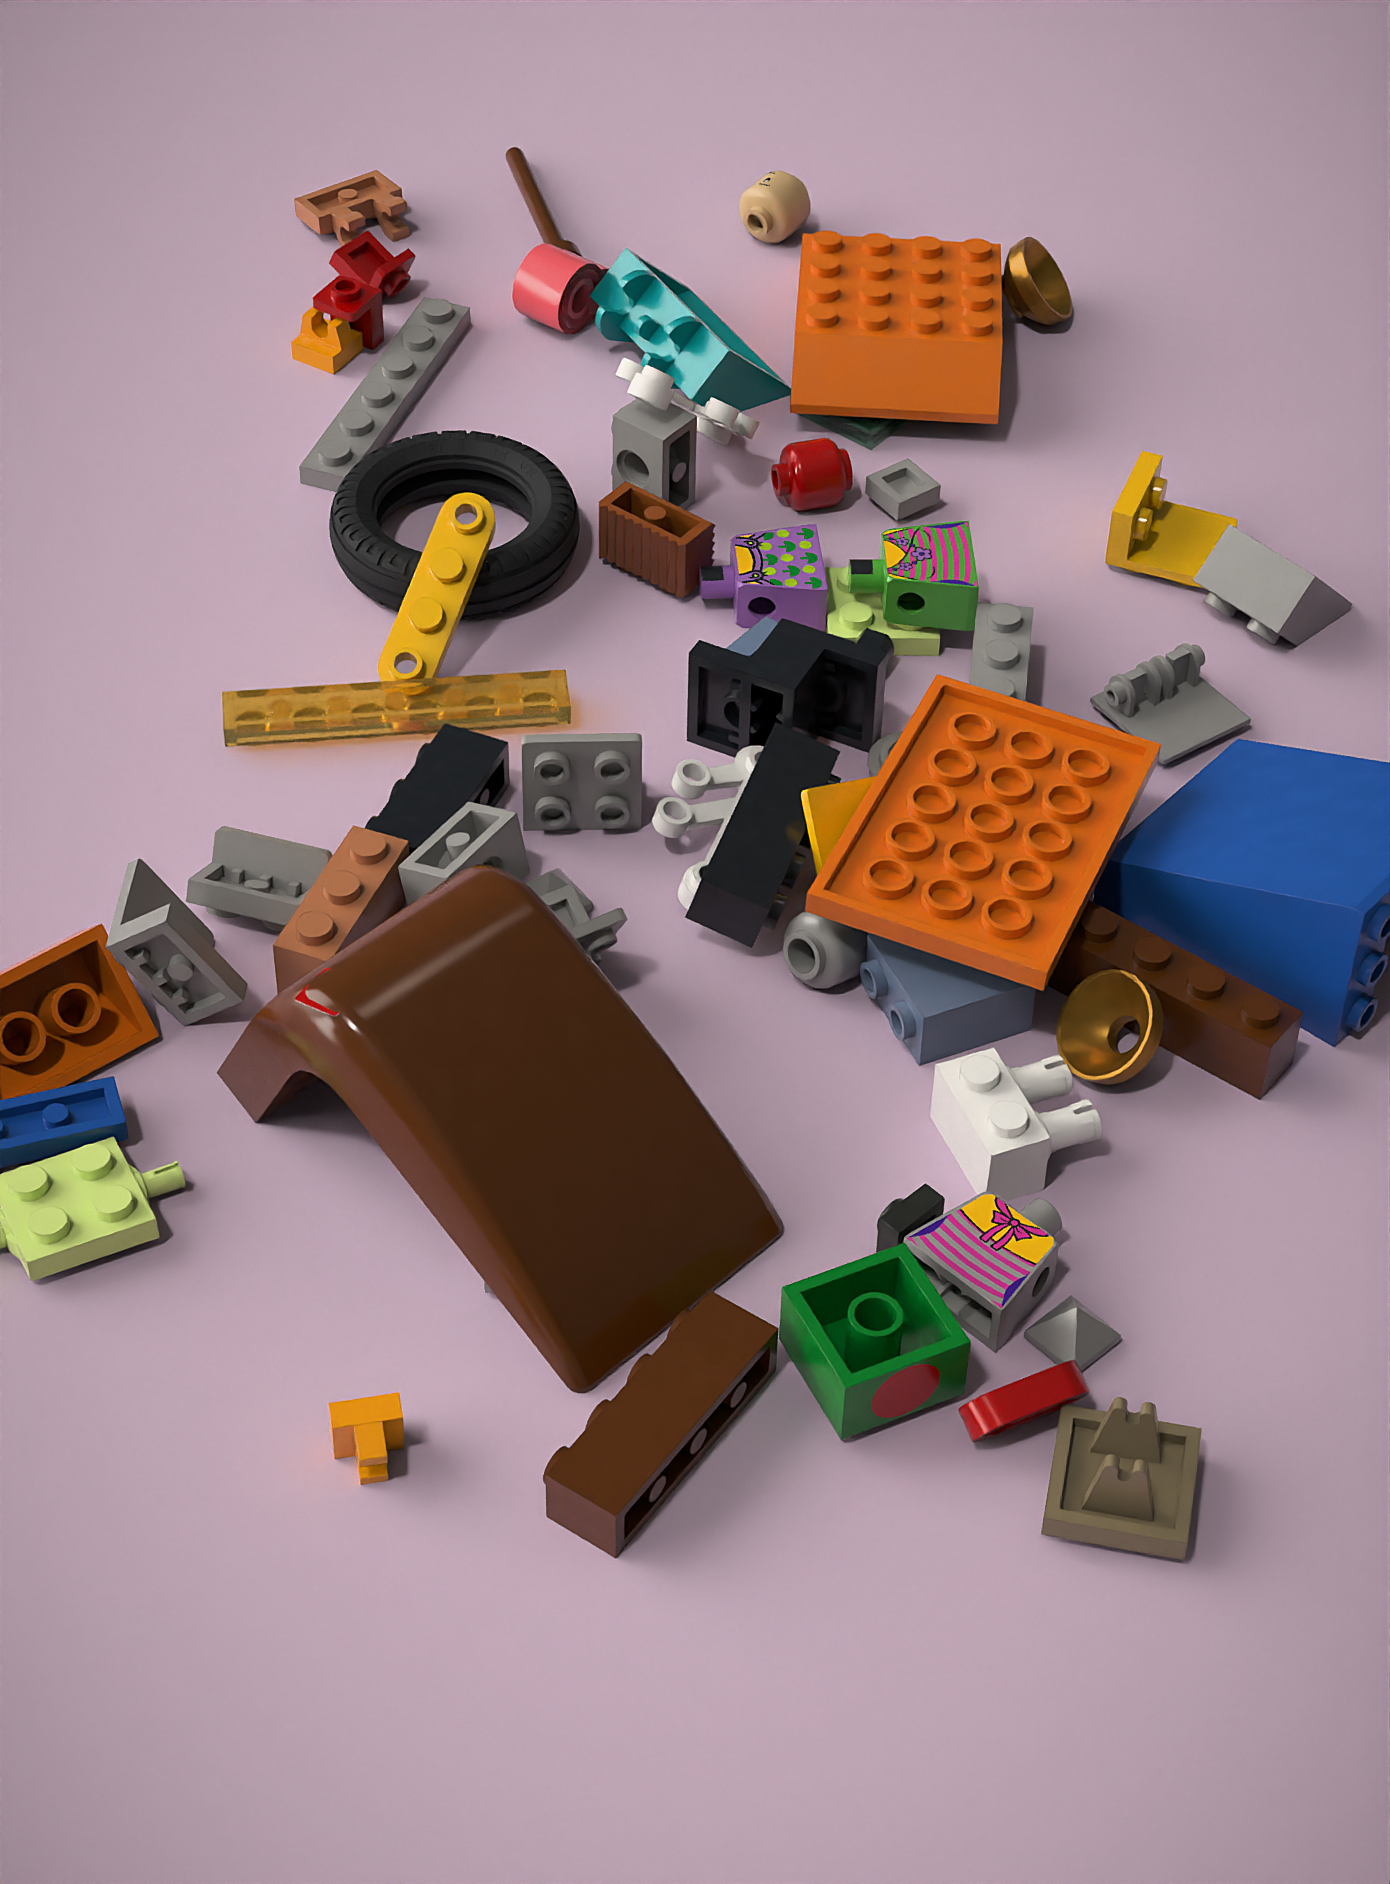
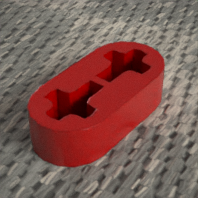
[958,1360,1090,1443]

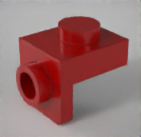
[329,230,416,297]
[313,275,384,350]

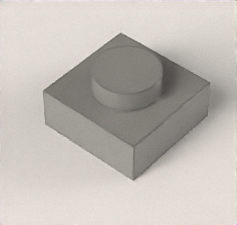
[865,458,941,520]

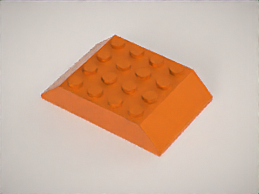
[790,230,1003,424]

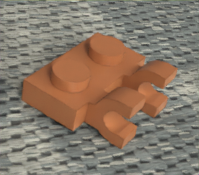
[294,170,410,247]

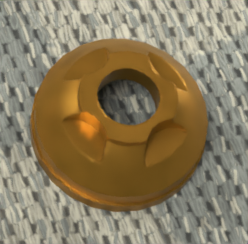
[1001,237,1072,325]
[1056,969,1163,1085]

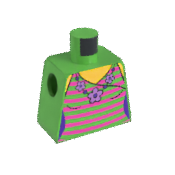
[848,521,979,631]

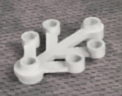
[615,358,760,445]
[652,746,805,910]

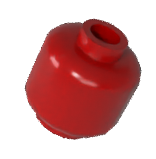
[771,438,853,512]

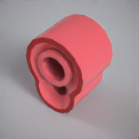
[512,243,609,334]

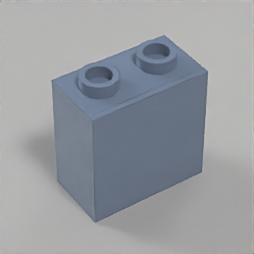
[860,934,1036,1066]

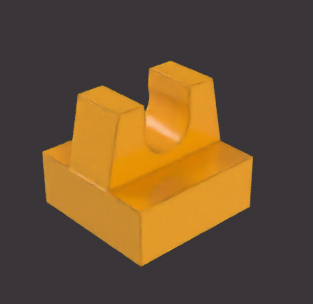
[291,307,363,375]
[328,1392,404,1485]

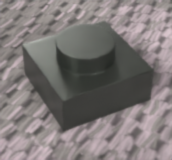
[876,1183,945,1253]

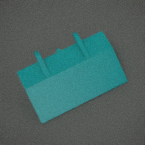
[590,248,791,412]

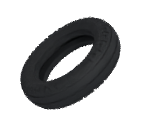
[329,430,580,620]

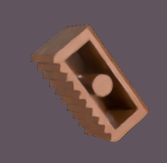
[599,481,716,597]

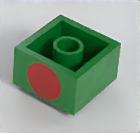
[779,1243,971,1440]

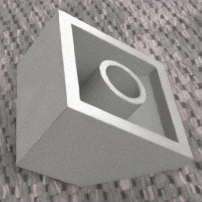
[1193,524,1352,646]

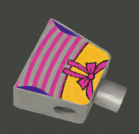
[903,1192,1062,1353]

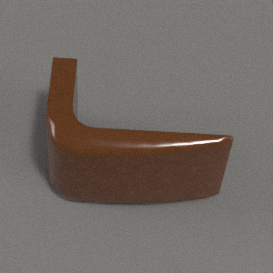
[217,864,783,1393]

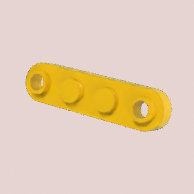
[378,492,496,701]

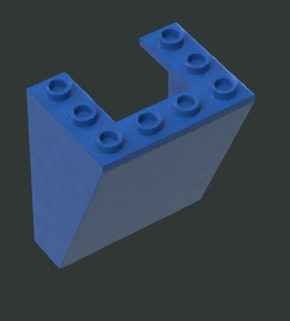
[1093,739,1390,1048]

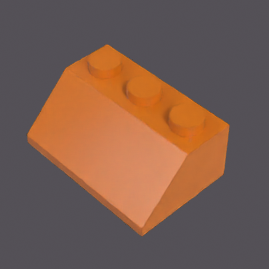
[0,923,159,1100]

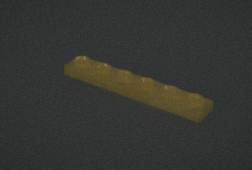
[222,669,571,747]

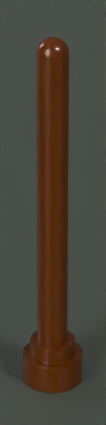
[505,147,582,257]

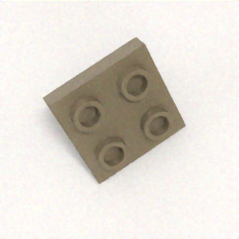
[1041,1397,1202,1560]

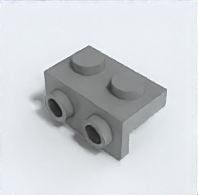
[186,826,332,931]

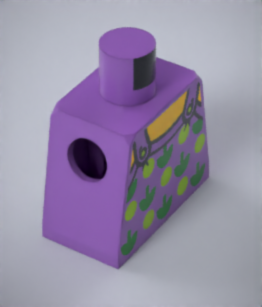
[699,524,828,632]

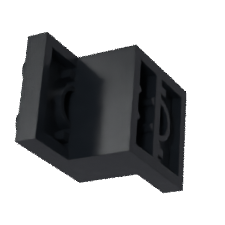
[687,618,887,758]

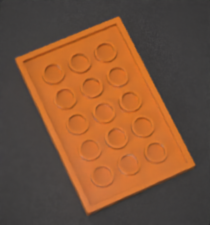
[805,674,1162,991]

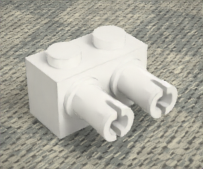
[930,1047,1102,1201]

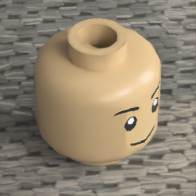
[739,171,811,243]

